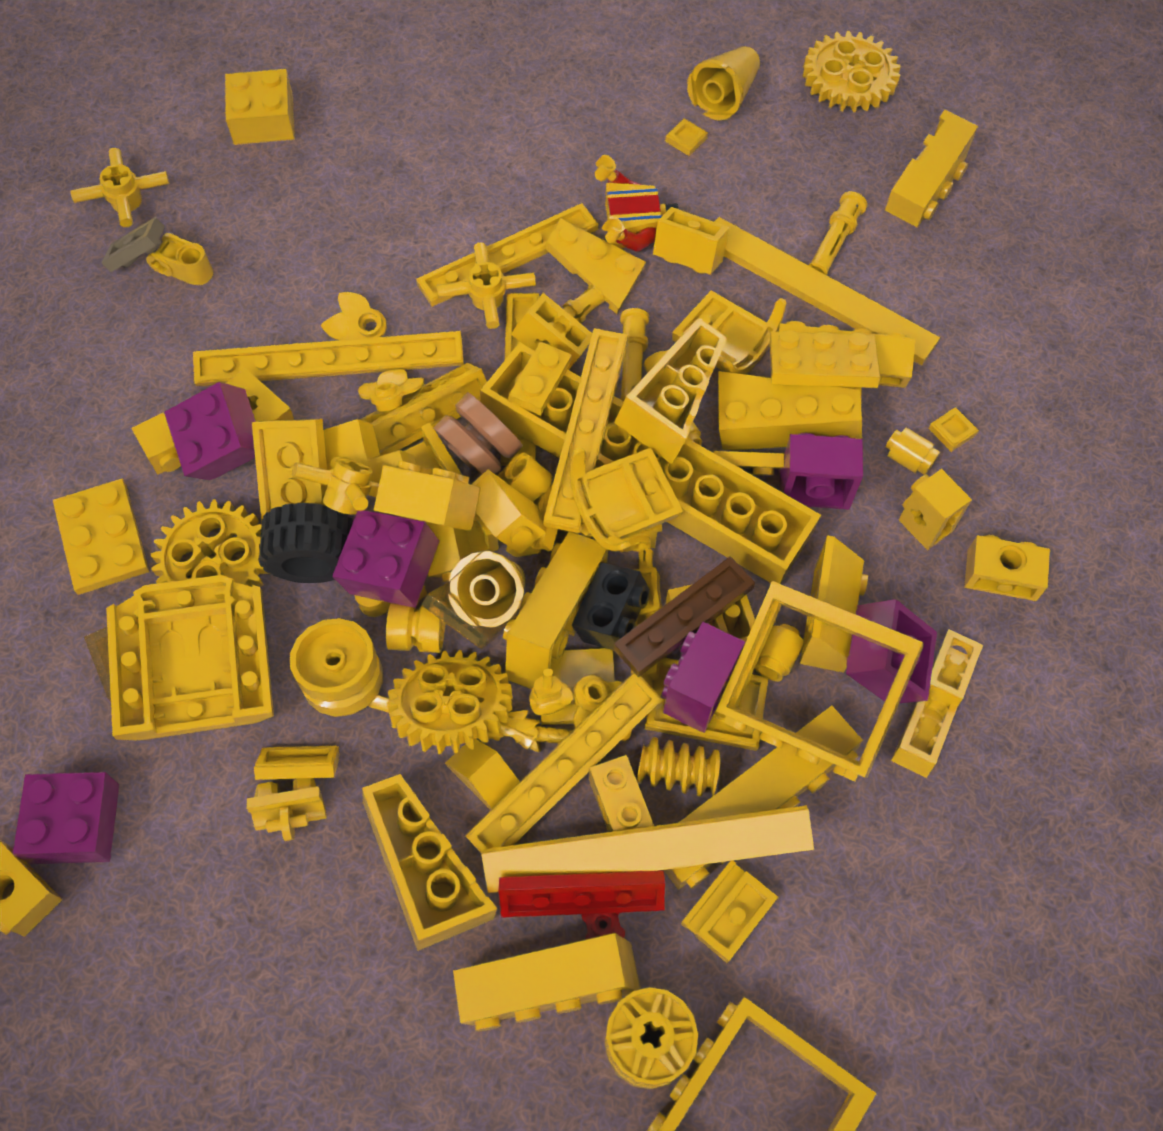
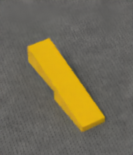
[891,629,983,778]

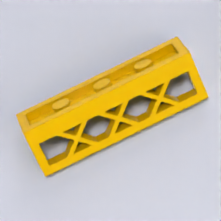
[360,363,487,456]
[404,423,499,554]

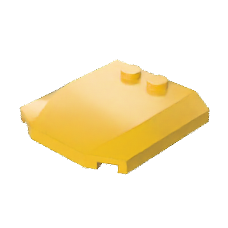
[106,575,274,741]

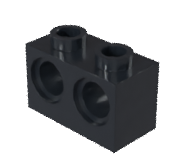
[571,562,650,650]

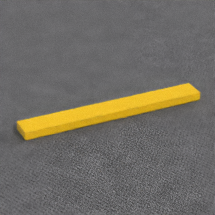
[714,217,940,366]
[193,331,464,386]
[481,805,814,893]

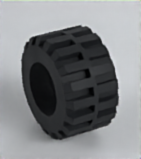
[259,503,353,583]

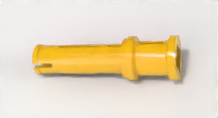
[809,191,868,275]
[620,308,649,401]

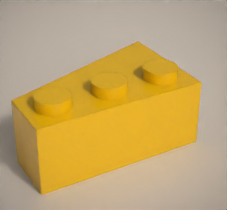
[885,110,978,227]

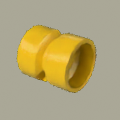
[386,603,446,653]

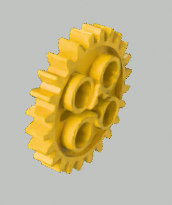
[802,31,901,112]
[151,499,269,587]
[387,650,513,754]

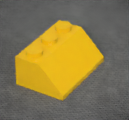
[800,535,868,673]

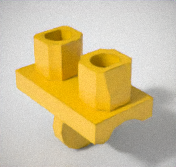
[247,778,327,841]

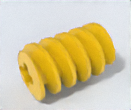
[637,736,721,797]

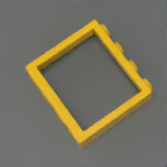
[716,581,924,782]
[647,997,877,1131]

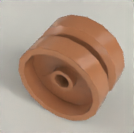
[433,392,523,475]

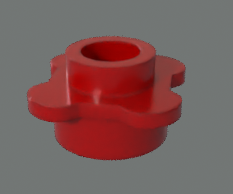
[581,913,625,940]

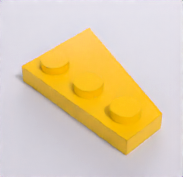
[545,219,646,314]

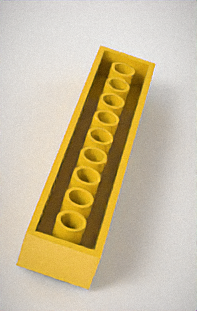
[480,342,821,584]

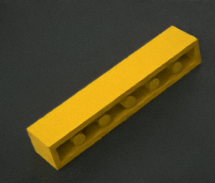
[664,705,863,890]

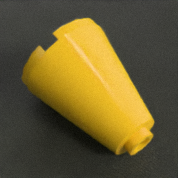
[687,46,760,121]
[449,551,526,627]

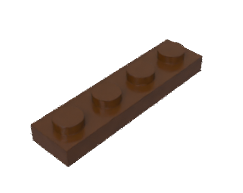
[613,556,756,678]

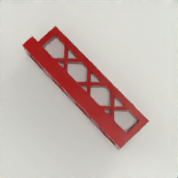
[499,870,665,918]

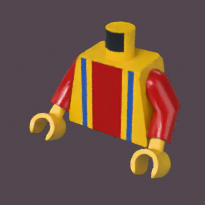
[595,155,678,252]

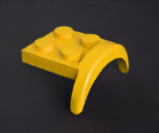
[672,290,786,375]
[570,447,683,552]

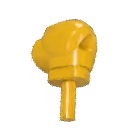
[529,668,573,715]

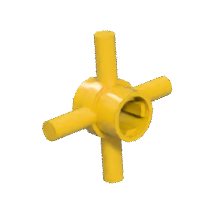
[70,148,170,228]
[437,242,536,329]
[292,457,379,515]

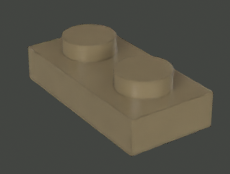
[102,217,165,272]

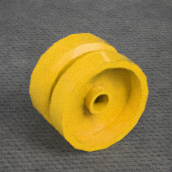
[290,618,383,717]

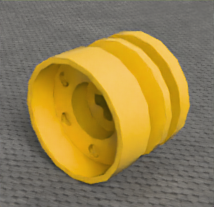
[604,987,698,1090]

